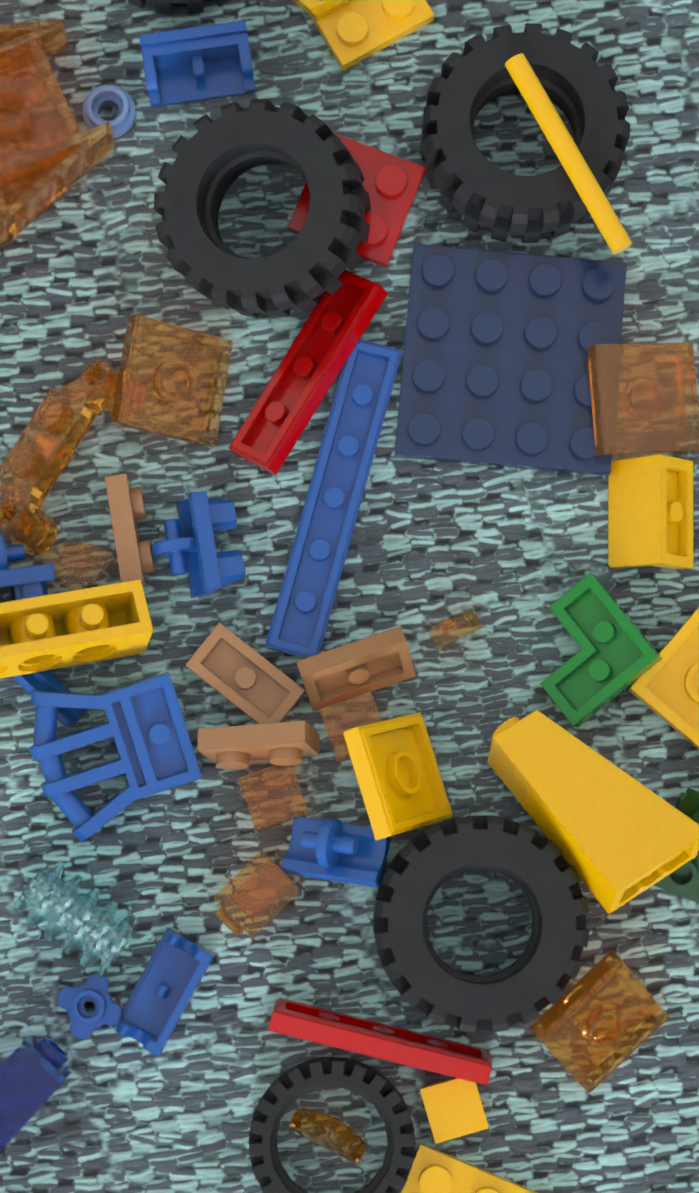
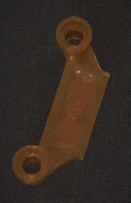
[0,360,143,556]

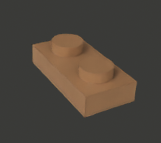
[105,473,155,587]
[185,622,306,724]
[296,626,416,712]
[198,720,320,770]

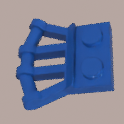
[29,672,202,842]

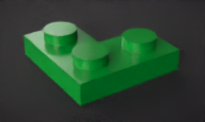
[540,572,663,728]

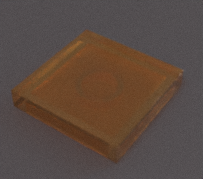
[110,314,233,447]
[587,342,699,456]
[529,950,669,1094]

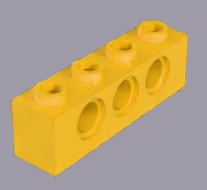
[0,579,153,679]

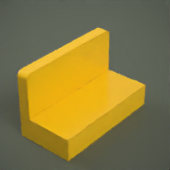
[608,454,693,569]

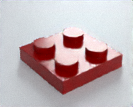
[288,133,426,268]

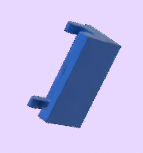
[139,20,256,107]
[114,927,216,1056]

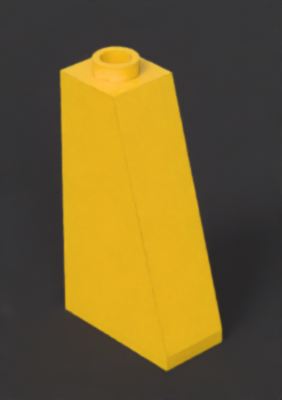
[487,710,699,914]

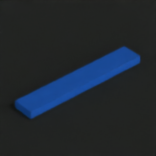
[265,339,402,659]

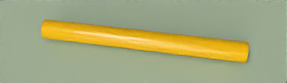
[505,53,632,254]

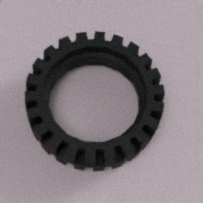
[249,1056,415,1193]

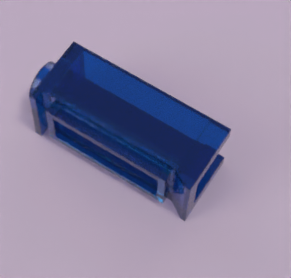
[0,1035,72,1152]

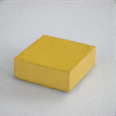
[419,1077,489,1144]

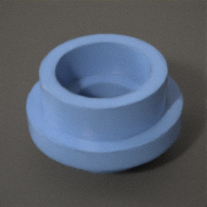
[82,85,136,139]

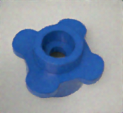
[57,973,122,1039]

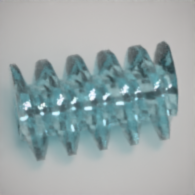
[11,861,136,979]

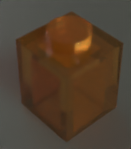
[214,850,302,938]

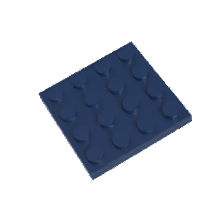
[394,244,627,476]

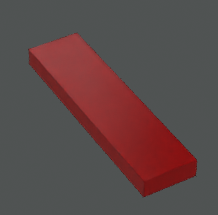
[228,270,388,475]
[268,998,492,1085]

